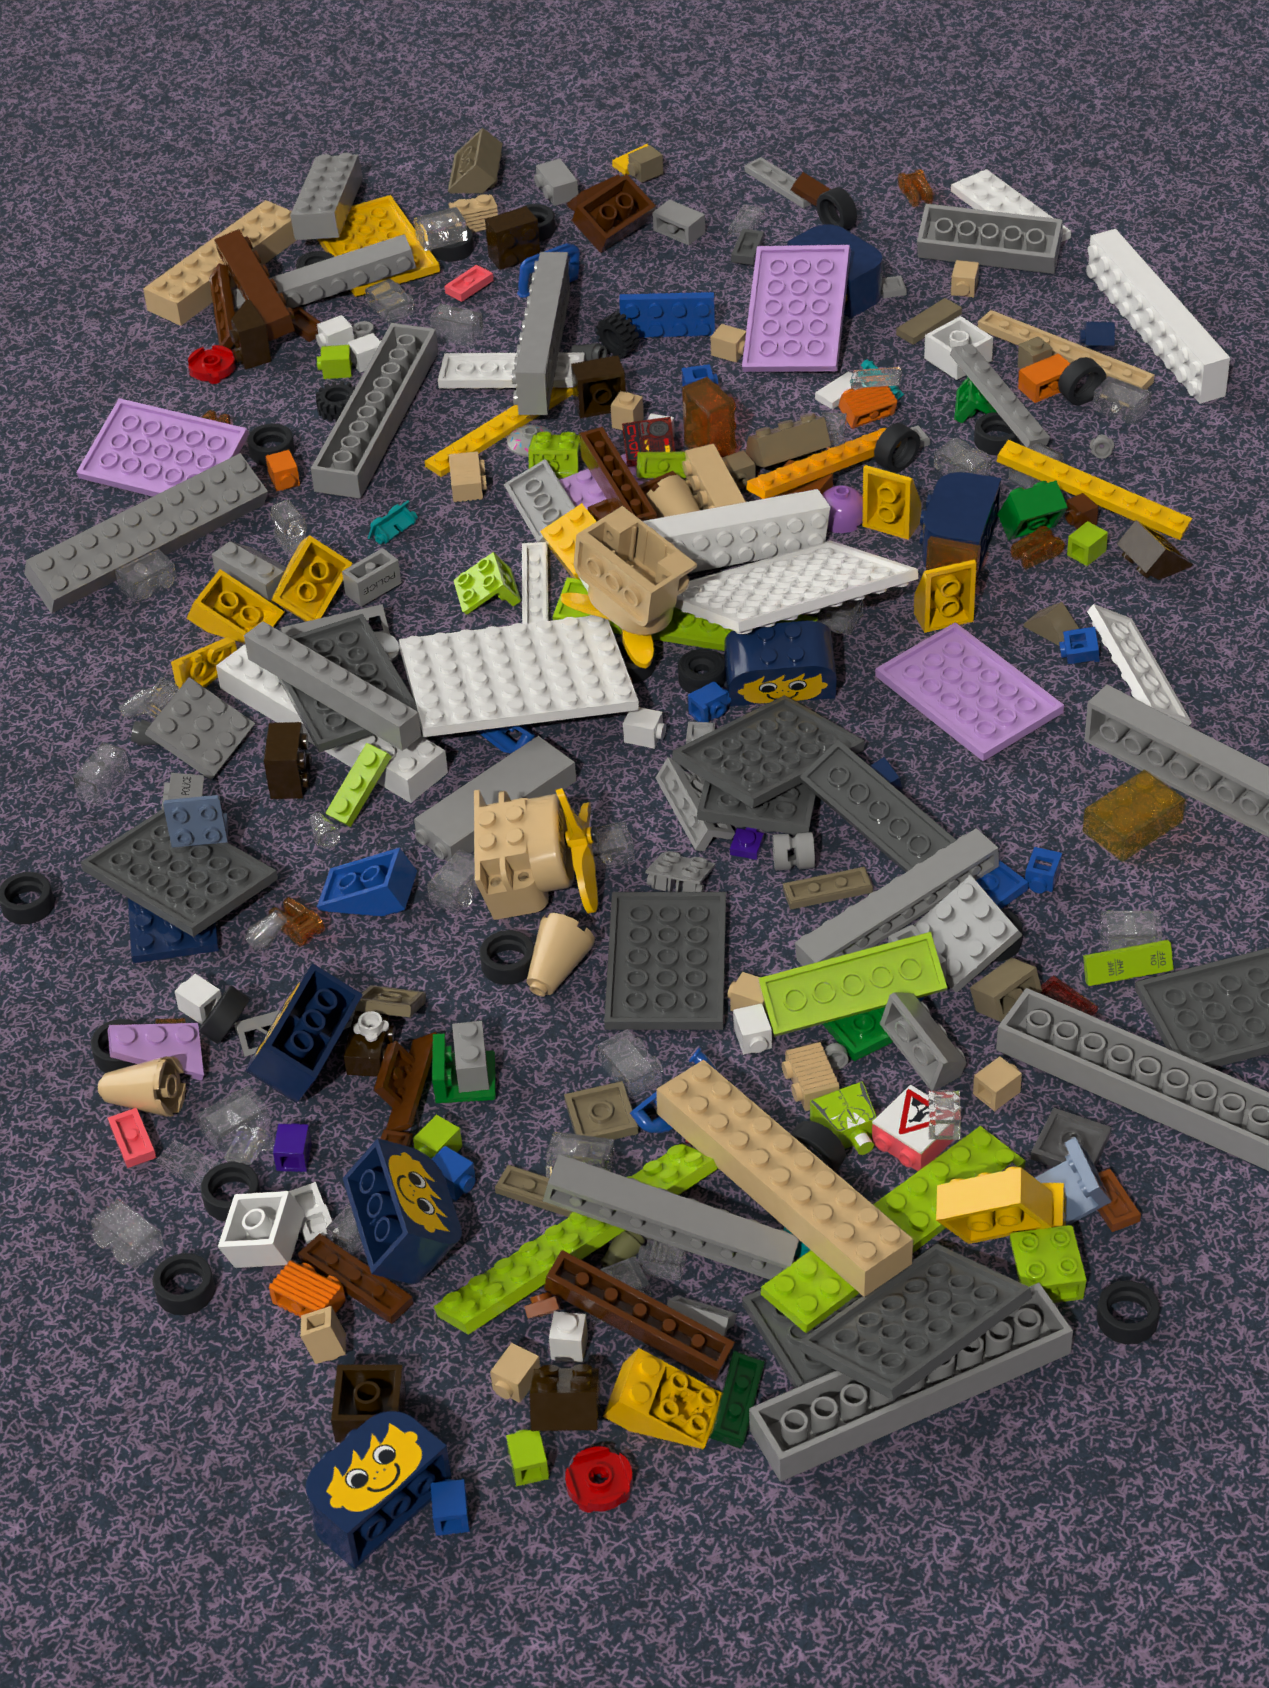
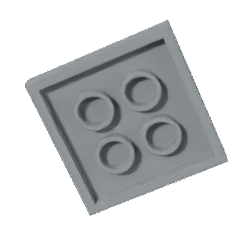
[145,677,255,780]
[914,875,1022,992]

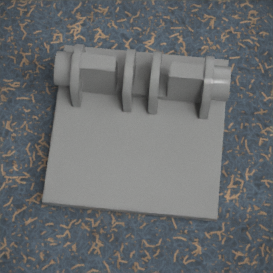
[645,851,716,892]

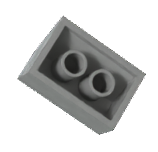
[212,541,287,604]
[880,992,967,1092]

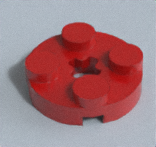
[188,345,236,384]
[565,1446,633,1512]

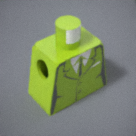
[810,1082,876,1155]

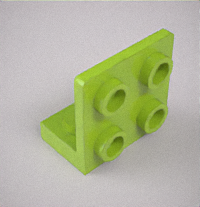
[528,432,580,478]
[454,552,521,614]
[1009,1225,1087,1303]

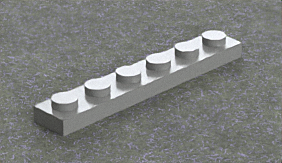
[950,344,1050,448]

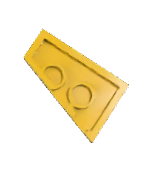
[171,637,237,691]

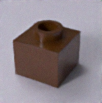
[1065,493,1098,529]

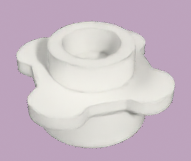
[353,1011,389,1042]

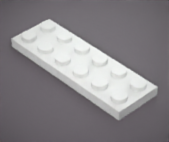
[951,169,1071,242]
[438,352,586,389]
[1087,604,1192,726]

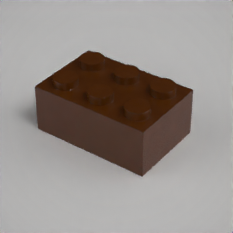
[572,173,656,253]

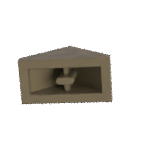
[1024,602,1079,646]

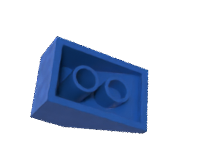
[317,847,417,916]

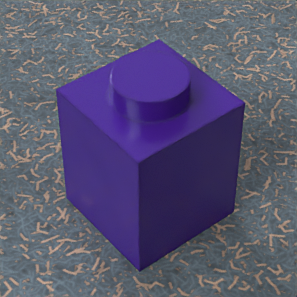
[273,1123,312,1172]

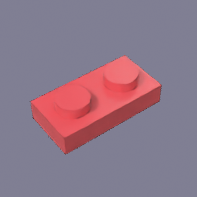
[445,265,494,302]
[108,1108,156,1168]

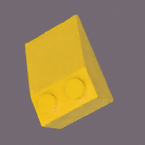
[862,465,921,540]
[271,535,352,622]
[914,559,976,633]
[186,569,285,644]

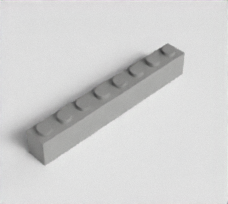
[231,234,416,312]
[244,621,421,751]
[795,828,999,966]
[543,1154,799,1280]

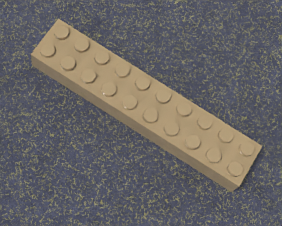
[656,1060,913,1297]

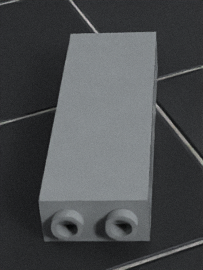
[414,736,576,865]

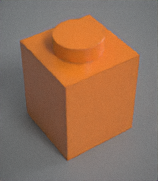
[266,450,300,491]

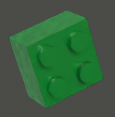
[998,480,1068,540]

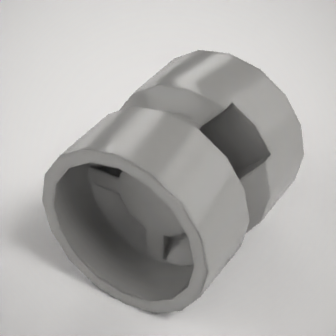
[772,832,815,871]

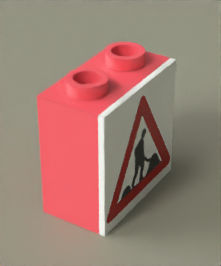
[872,1085,959,1171]

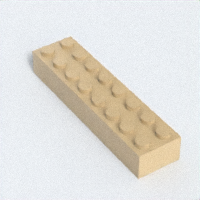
[143,200,297,326]

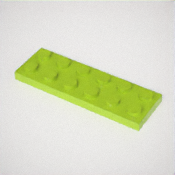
[758,932,947,1037]

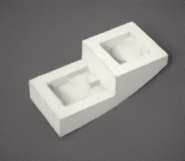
[289,1182,336,1244]

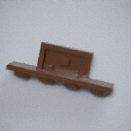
[373,1032,437,1131]

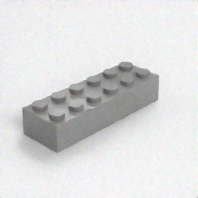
[290,153,363,240]
[917,204,1063,274]

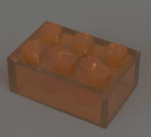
[682,377,737,458]

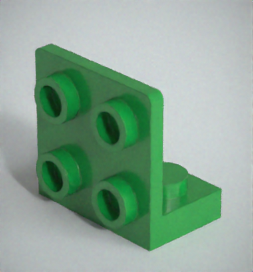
[954,377,997,423]
[432,1034,496,1103]

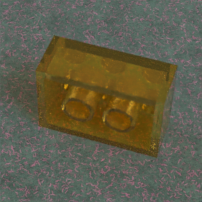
[1082,770,1185,862]

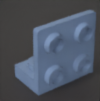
[163,795,229,848]
[1035,1137,1112,1226]

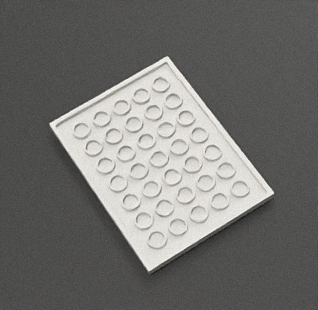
[675,540,919,634]
[399,615,639,737]

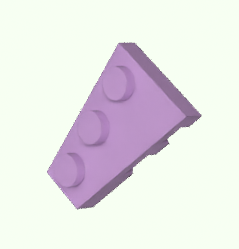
[108,1023,204,1080]

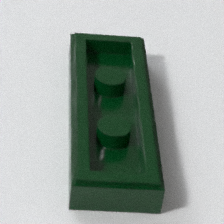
[709,1351,765,1448]

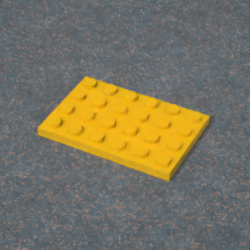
[317,195,440,297]

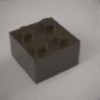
[485,206,540,270]
[571,355,626,419]
[264,722,312,799]
[529,1364,601,1431]
[331,1365,406,1443]

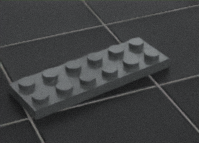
[799,740,957,872]

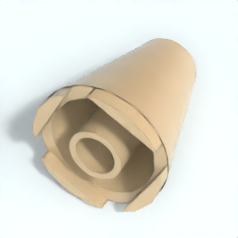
[646,475,700,518]
[527,913,595,997]
[98,1056,186,1117]

